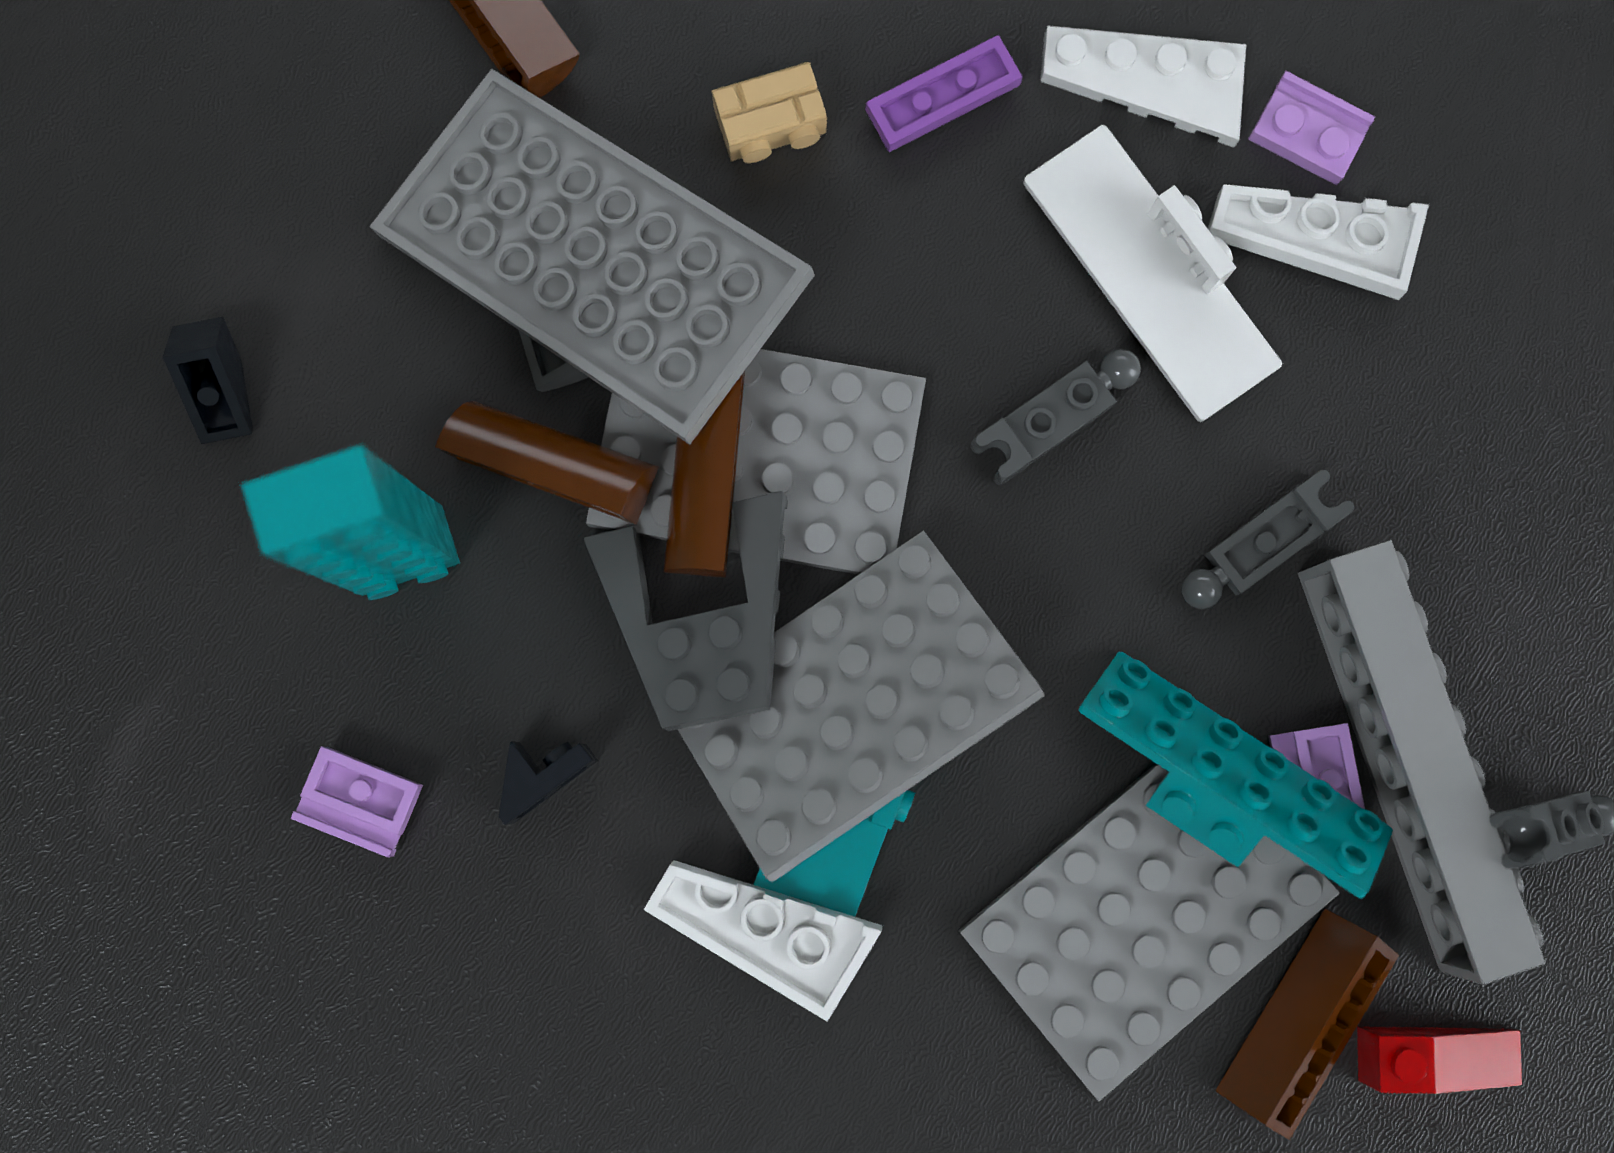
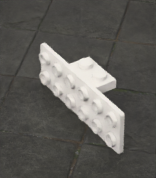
[1024,125,1282,422]

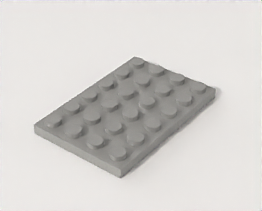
[586,349,926,575]
[678,530,1045,882]
[958,763,1340,1102]

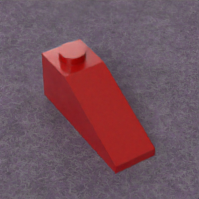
[1357,1026,1522,1094]

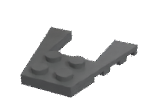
[584,491,788,731]

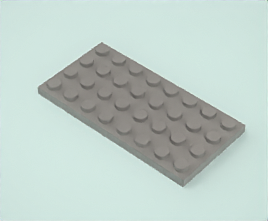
[370,69,815,445]

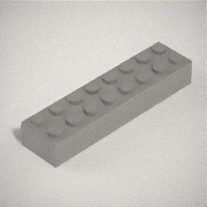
[1298,540,1546,984]

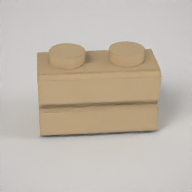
[712,62,827,163]

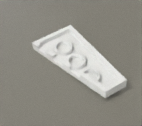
[1041,26,1246,147]
[1208,184,1429,300]
[644,860,883,1021]

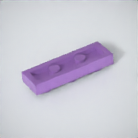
[865,35,1023,152]

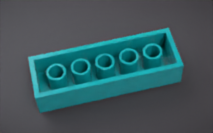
[242,445,460,600]

